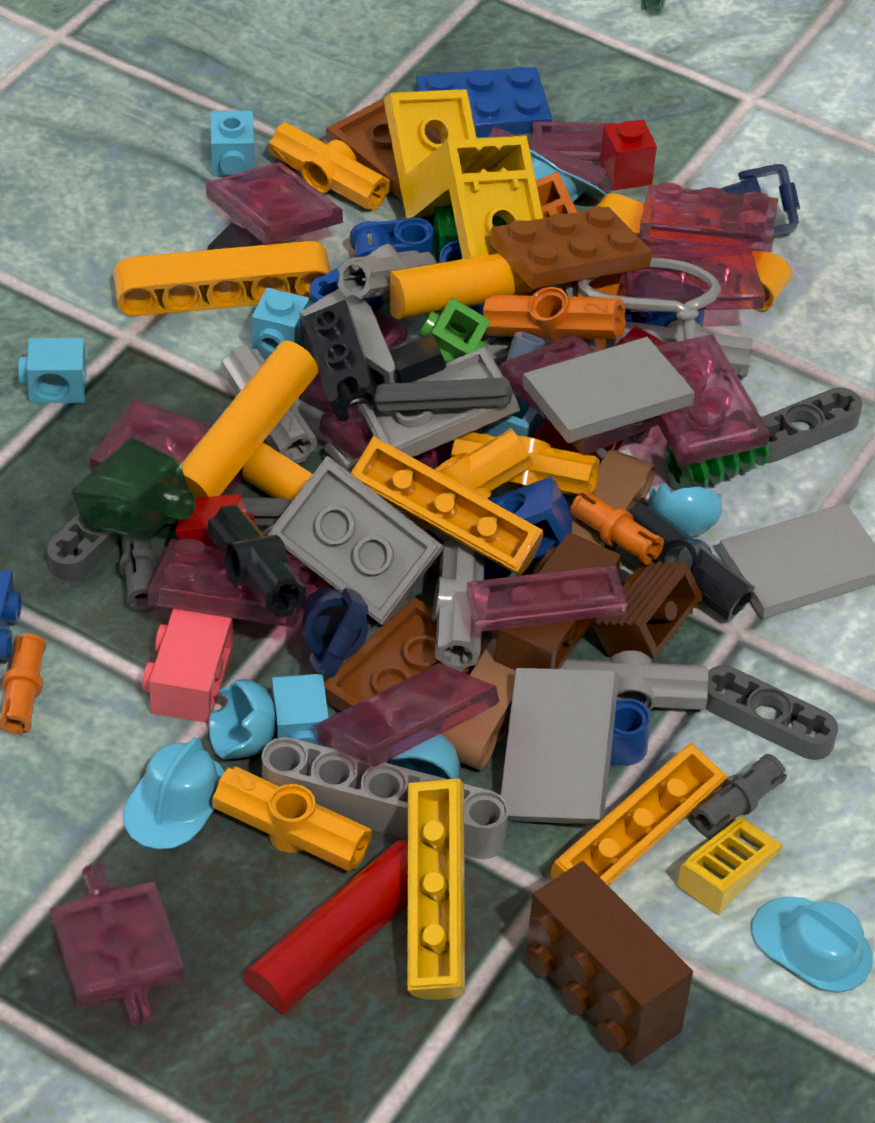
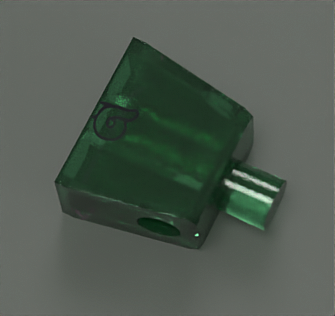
[71,437,196,538]

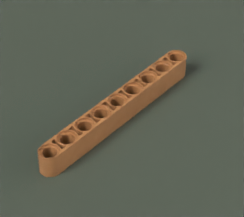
[437,449,656,771]

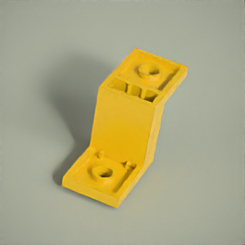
[383,89,543,259]

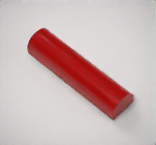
[243,840,408,1015]

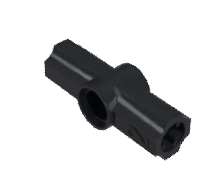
[628,500,755,621]
[207,505,306,618]

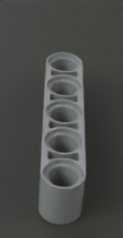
[261,737,509,859]

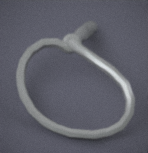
[577,258,721,432]

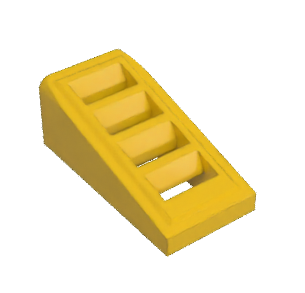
[677,816,782,915]

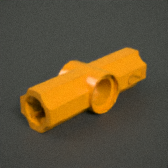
[269,122,390,212]
[391,428,534,531]
[451,432,600,498]
[212,766,372,872]

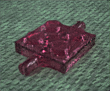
[50,862,185,1025]

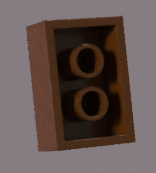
[526,861,693,1066]

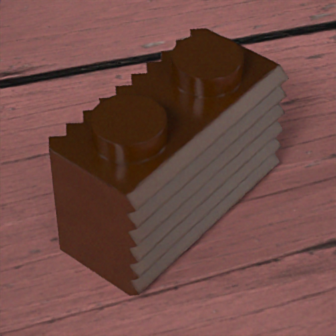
[593,560,702,658]

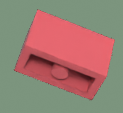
[143,606,233,723]

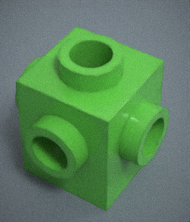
[418,297,491,363]

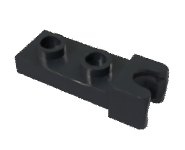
[303,300,378,422]

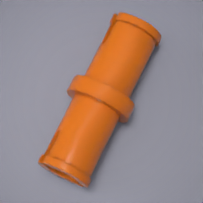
[570,490,664,565]
[0,633,46,735]

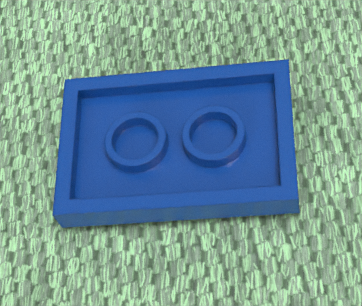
[416,67,552,137]

